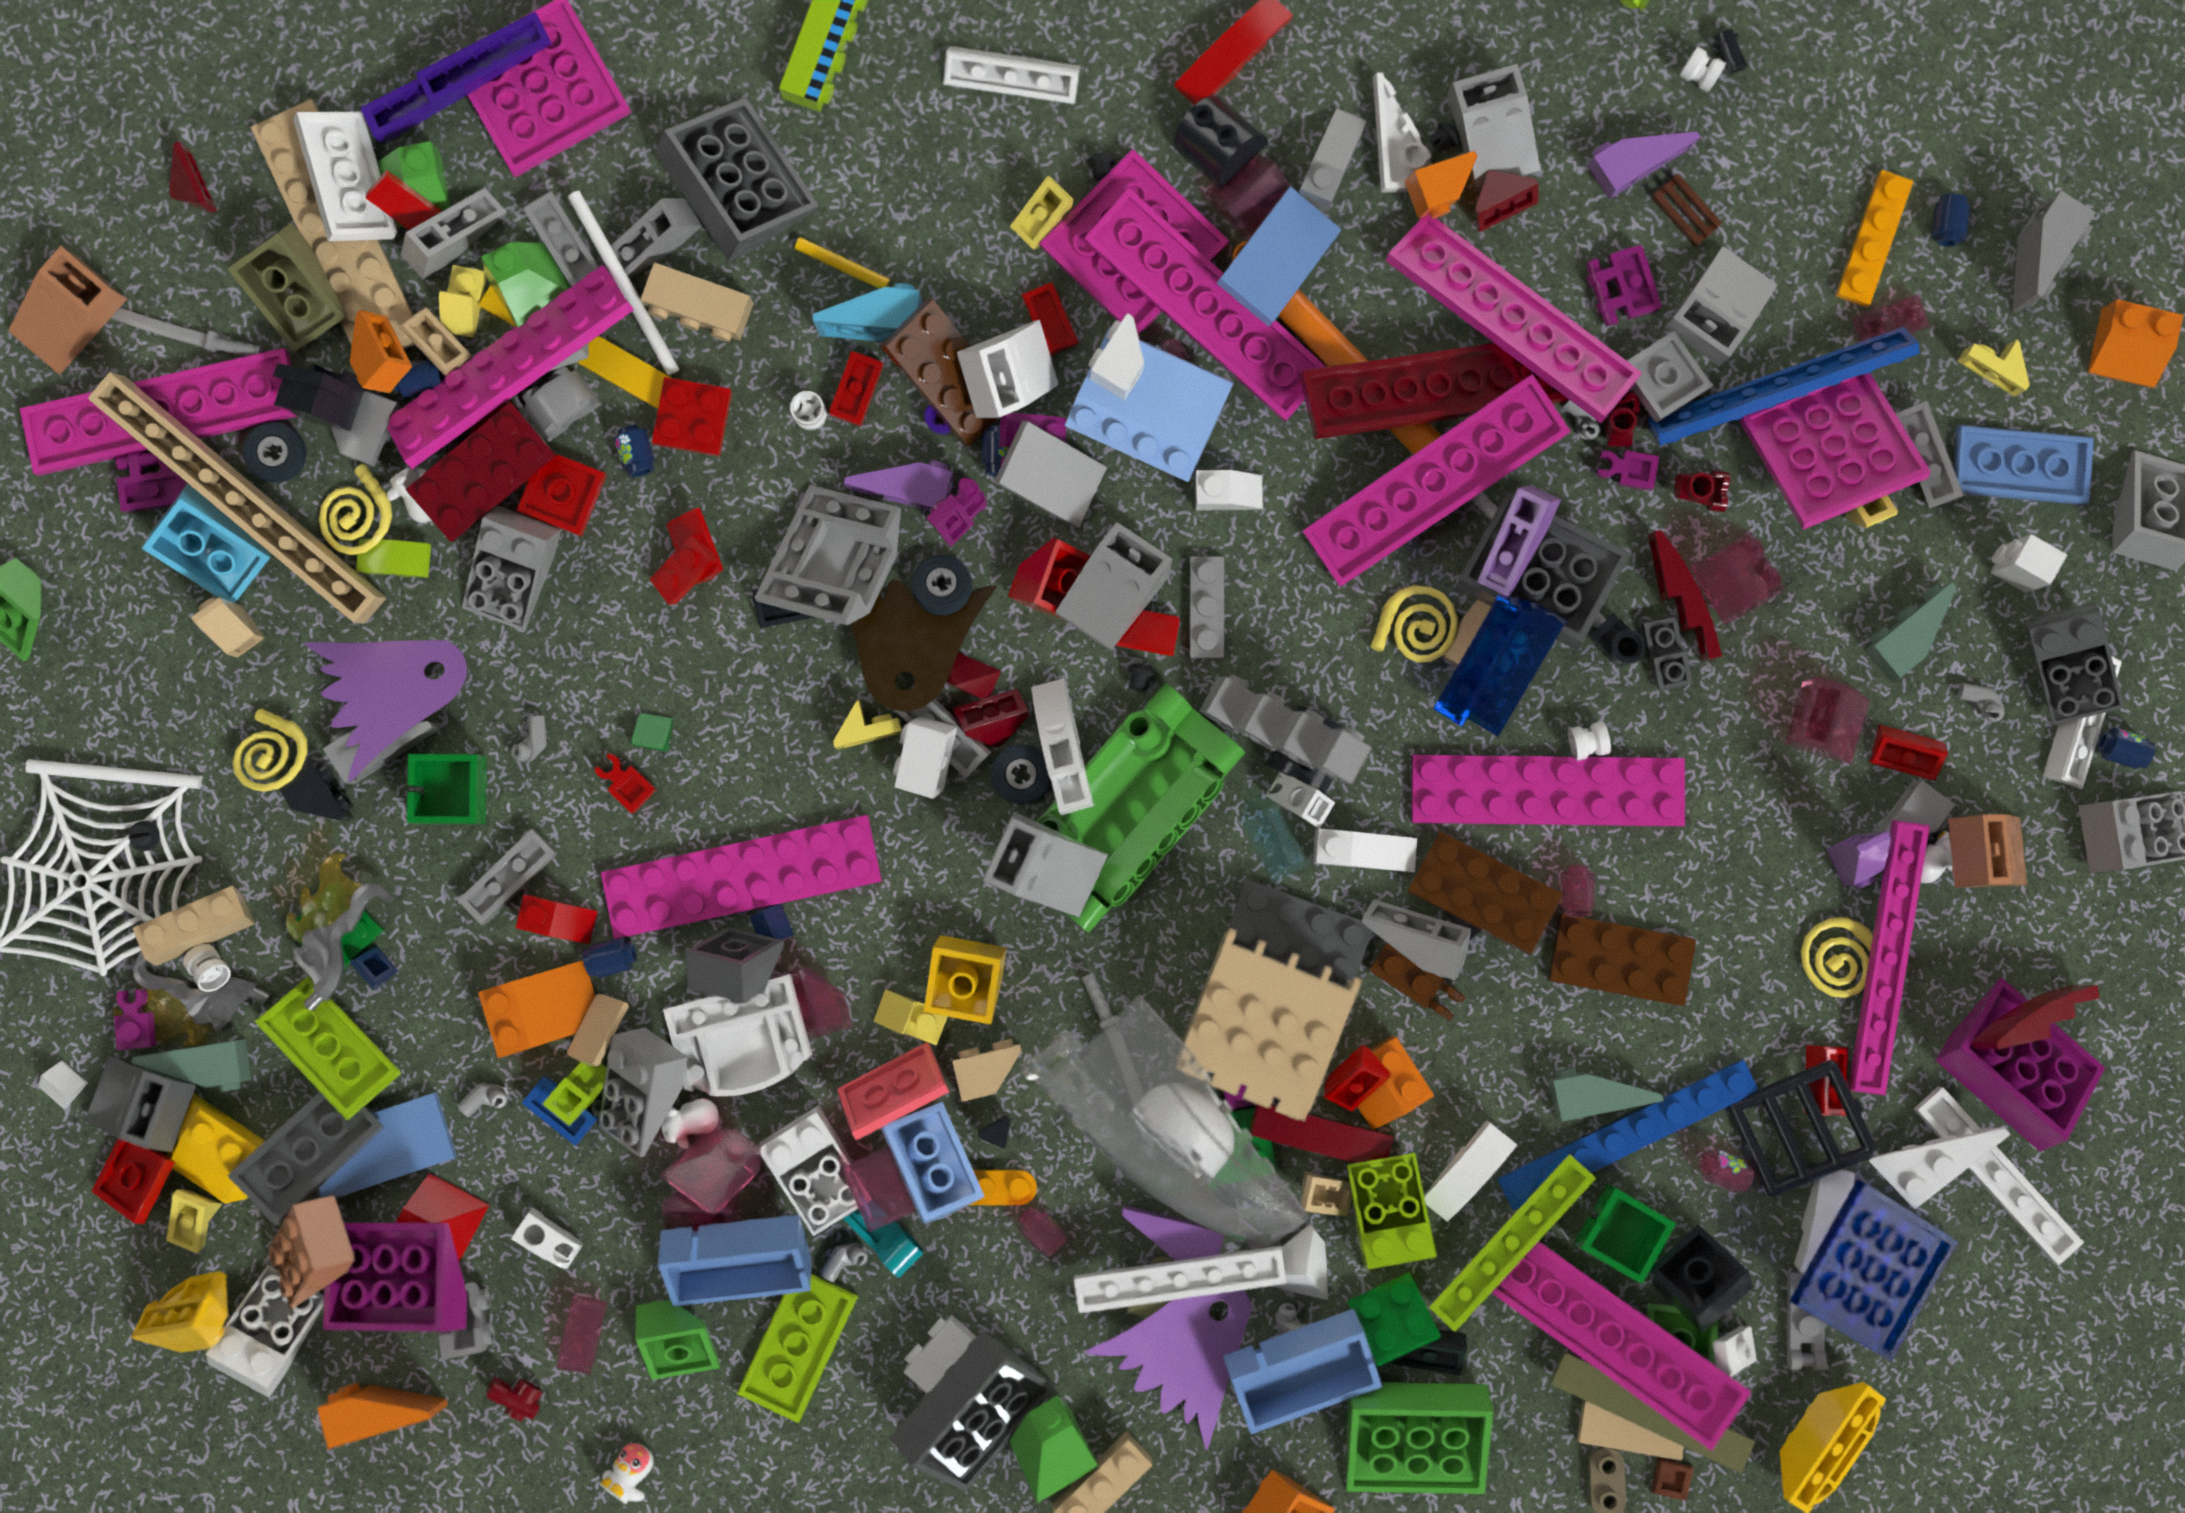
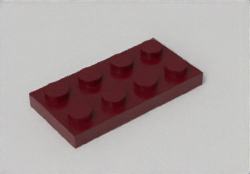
[405,402,557,542]

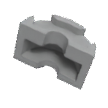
[523,367,602,442]
[439,1282,495,1360]

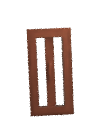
[1651,173,1722,247]

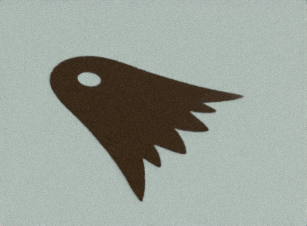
[850,580,997,711]

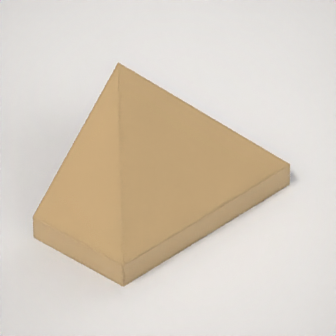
[1300,1171,1352,1217]

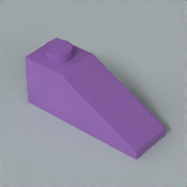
[1588,132,1700,199]
[844,460,955,511]
[1477,485,1561,597]
[1826,831,1891,889]
[1122,1205,1225,1261]

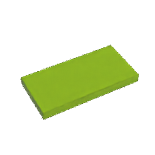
[254,976,402,1121]
[736,1273,859,1423]

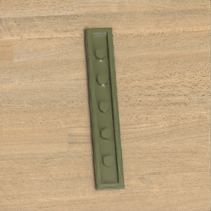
[1549,1351,1756,1474]

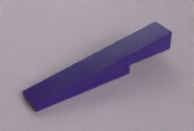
[360,11,552,144]

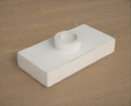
[1713,1326,1757,1377]

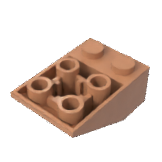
[8,246,127,375]
[1948,814,2027,888]
[269,1195,355,1308]

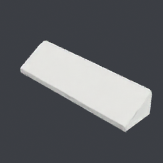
[943,46,1080,104]
[2043,656,2122,789]

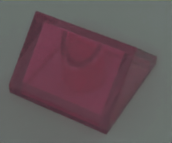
[1202,154,1290,241]
[841,1144,917,1232]

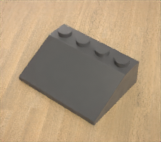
[655,97,819,262]
[1457,491,1631,651]
[889,1332,1057,1491]

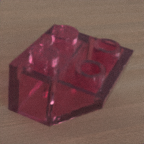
[1690,532,1785,625]
[1784,676,1870,764]

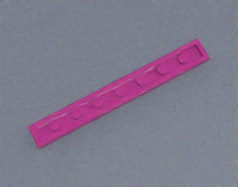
[1849,820,1930,1095]

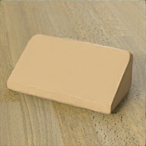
[399,307,472,376]
[567,994,629,1066]

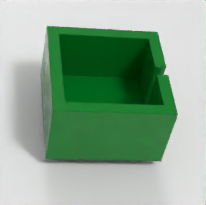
[407,754,487,825]
[1573,1184,1676,1284]

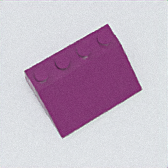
[1935,977,2105,1152]
[323,1223,467,1332]

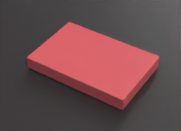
[837,1042,949,1140]

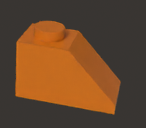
[1404,151,1477,219]
[350,310,412,393]

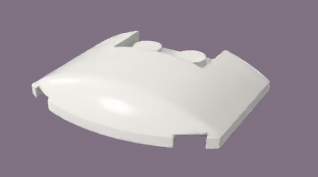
[663,974,812,1096]

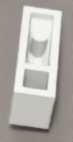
[1313,829,1417,872]

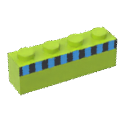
[779,0,868,112]

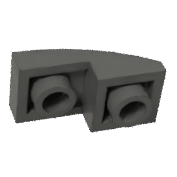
[1640,615,1693,691]

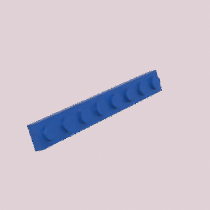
[1646,327,1920,446]
[1496,1059,1758,1211]

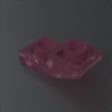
[1852,294,1930,342]
[556,1295,608,1375]

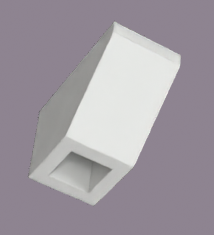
[1088,313,1144,401]

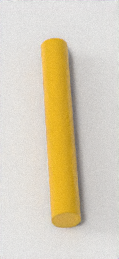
[794,237,891,289]

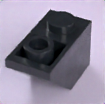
[275,759,354,821]

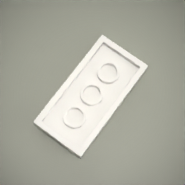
[293,112,397,241]

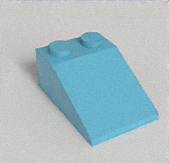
[813,283,923,342]
[142,484,271,603]

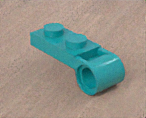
[843,1196,924,1278]

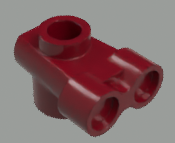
[1604,393,1639,447]
[1674,470,1731,512]
[485,1376,543,1422]

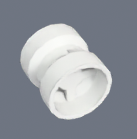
[1679,46,1726,93]
[790,391,827,430]
[1568,721,1611,761]
[183,944,231,992]

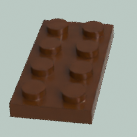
[881,298,998,447]
[1408,831,1563,956]
[1548,914,1696,1006]

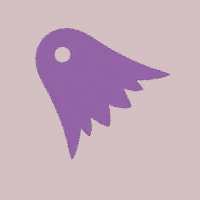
[304,640,467,783]
[1085,1290,1252,1450]

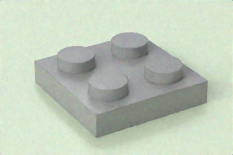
[1627,331,1713,423]

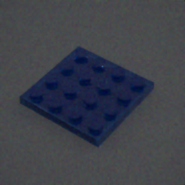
[1789,1179,1958,1362]

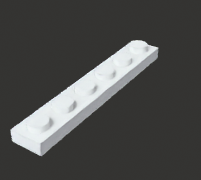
[1913,1086,2084,1266]
[1074,1246,1287,1313]

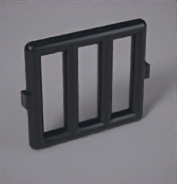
[1727,1060,1878,1197]

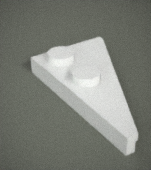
[1373,73,1432,192]
[1868,1126,2010,1209]

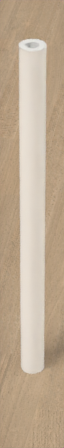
[568,191,680,376]

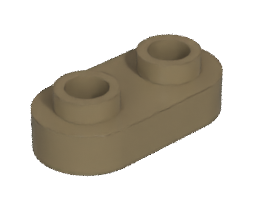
[1588,1446,1626,1513]

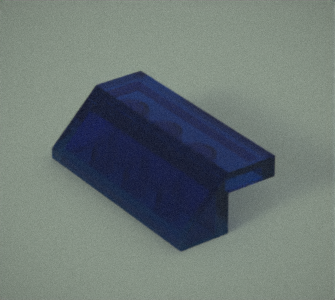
[1433,594,1567,737]

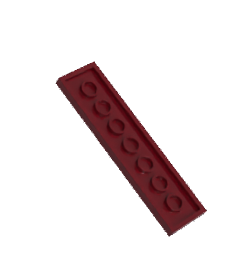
[1299,343,1568,440]

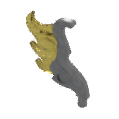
[286,853,394,1012]
[112,951,272,1047]

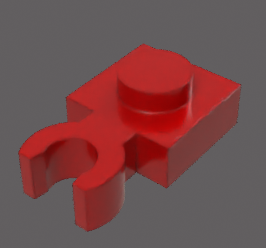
[594,753,657,814]

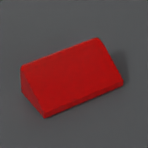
[666,507,723,585]
[1115,610,1180,656]
[1869,724,1948,781]
[1323,1044,1391,1111]
[1804,1045,1848,1116]

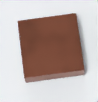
[1651,1457,1693,1501]

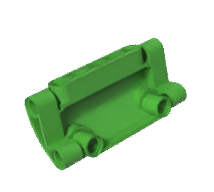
[1036,683,1245,933]

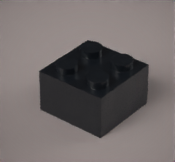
[1649,1224,1753,1333]

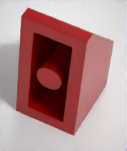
[515,895,598,944]

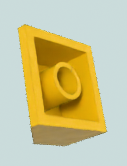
[924,935,1007,1025]

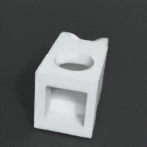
[1265,772,1335,829]
[511,1207,583,1269]

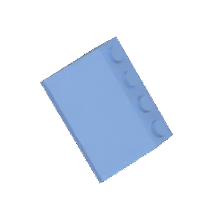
[1065,326,1234,482]

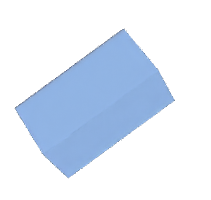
[881,1102,985,1223]

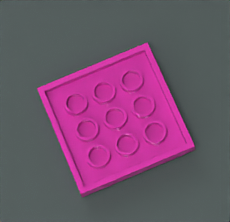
[468,0,632,178]
[1039,149,1229,336]
[1739,373,1931,530]

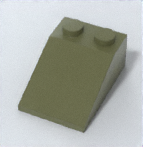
[227,223,347,352]

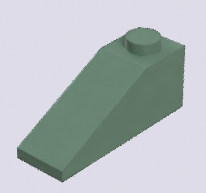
[132,1039,251,1092]
[1548,1067,1663,1122]

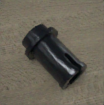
[1713,28,1748,75]

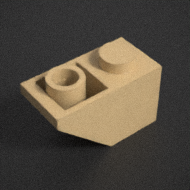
[191,597,265,658]
[952,1039,1022,1102]

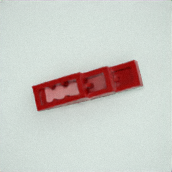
[1174,0,1293,105]

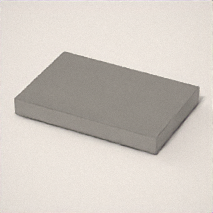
[994,421,1107,528]

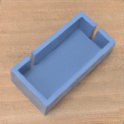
[658,1215,811,1307]
[1223,1309,1382,1434]

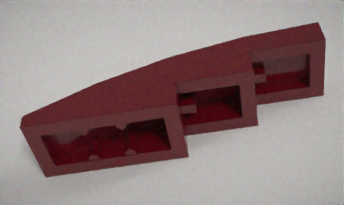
[1648,530,1722,662]
[1972,985,2100,1049]
[1248,1104,1394,1163]

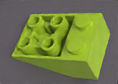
[1347,1153,1436,1270]

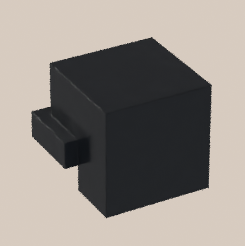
[273,363,365,431]

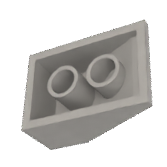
[2112,450,2185,571]

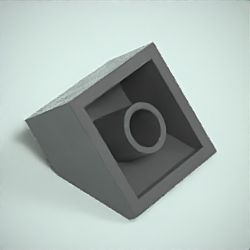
[686,927,784,1004]

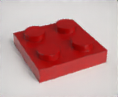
[652,377,733,457]
[516,454,607,537]
[91,1138,175,1224]

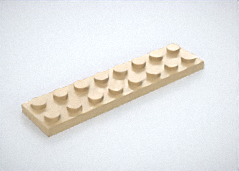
[251,99,415,349]

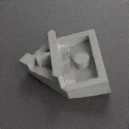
[331,391,400,467]

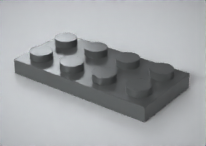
[1227,879,1372,987]
[227,1092,385,1227]

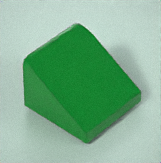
[631,713,673,752]

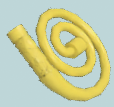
[319,464,392,555]
[1371,585,1458,663]
[232,708,307,792]
[1801,917,1873,998]

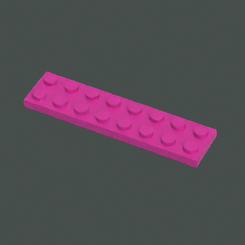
[1083,188,1326,422]
[1385,215,1642,423]
[387,265,634,469]
[20,348,298,476]
[1303,374,1571,587]
[1411,755,1685,826]
[601,815,882,939]
[1492,1241,1751,1451]

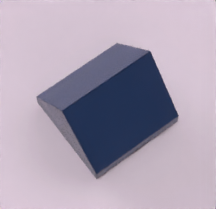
[750,904,794,940]
[350,946,398,991]

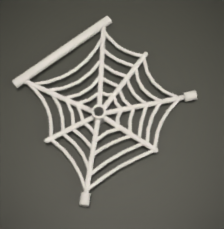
[0,759,202,976]

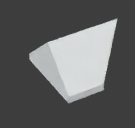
[1272,1224,1328,1300]

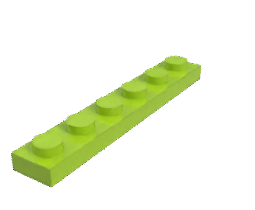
[1429,1154,1596,1332]

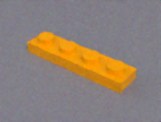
[1835,170,1913,307]

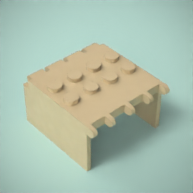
[1174,928,1362,1121]

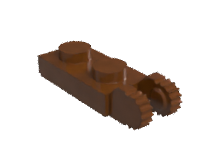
[1368,942,1466,1021]

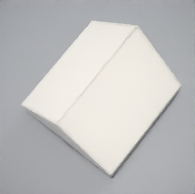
[39,1061,88,1109]

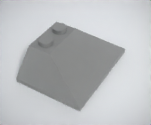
[755,485,901,625]

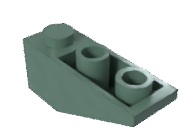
[1864,582,1957,681]

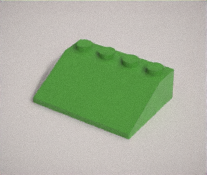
[1346,1382,1493,1494]

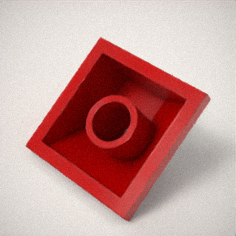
[1008,538,1091,619]
[395,1173,490,1262]

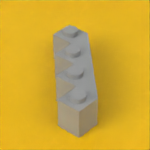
[1198,674,1372,784]

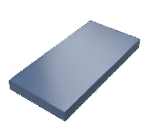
[1216,186,1342,327]
[1953,425,2094,505]
[319,1092,457,1198]

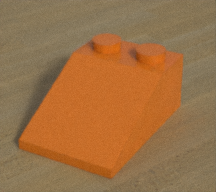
[478,960,596,1058]
[317,1382,448,1449]

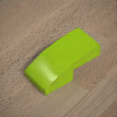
[356,539,431,578]
[542,1062,607,1127]

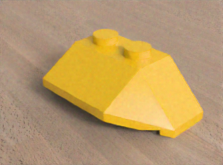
[167,1093,265,1204]
[131,1271,228,1353]
[1779,1382,1886,1513]

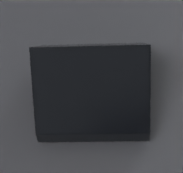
[978,1115,1011,1149]

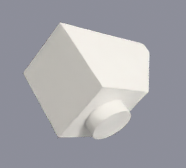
[1195,470,1263,511]

